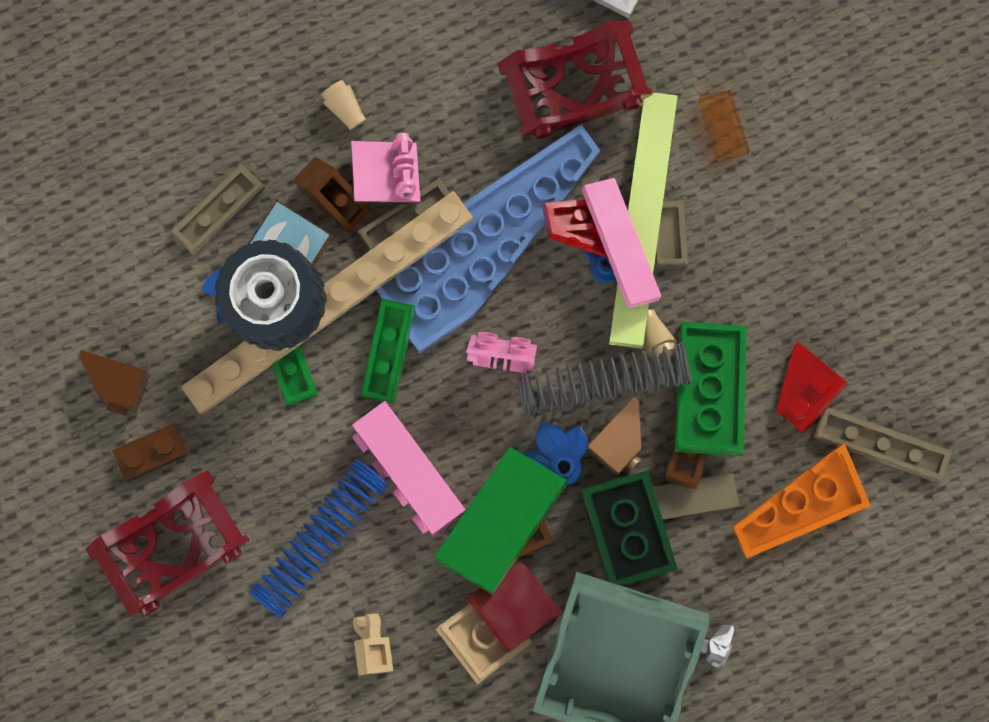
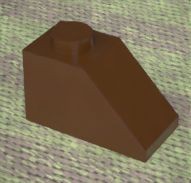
[293,157,371,233]
[79,350,150,416]

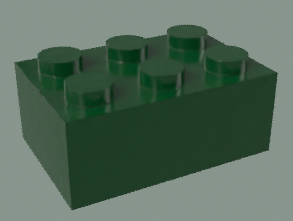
[580,470,678,587]

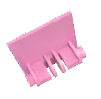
[351,133,420,203]
[466,332,537,374]

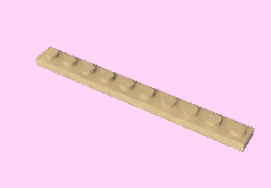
[181,191,474,415]

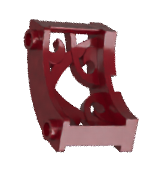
[497,21,653,139]
[85,471,250,618]

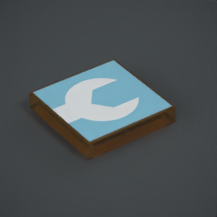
[248,199,334,266]

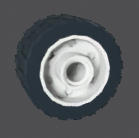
[215,239,327,351]

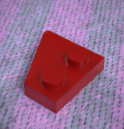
[543,199,608,258]
[776,341,848,434]

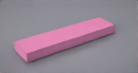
[582,178,661,309]

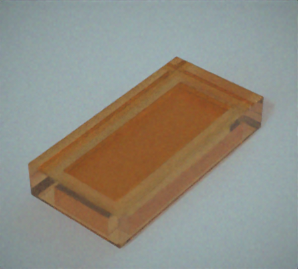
[698,90,750,163]

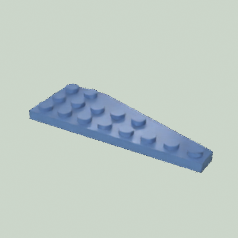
[376,125,600,354]

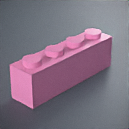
[352,401,466,537]

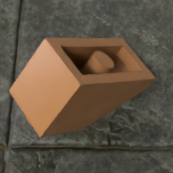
[587,397,641,477]

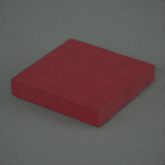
[466,558,562,653]

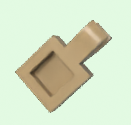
[353,614,393,675]

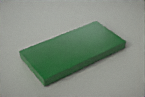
[674,322,747,456]
[435,447,567,595]

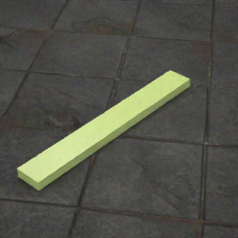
[609,92,678,349]

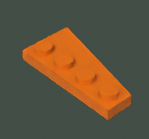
[732,443,871,559]

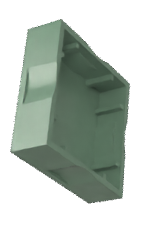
[533,572,709,722]

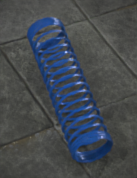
[248,459,389,619]

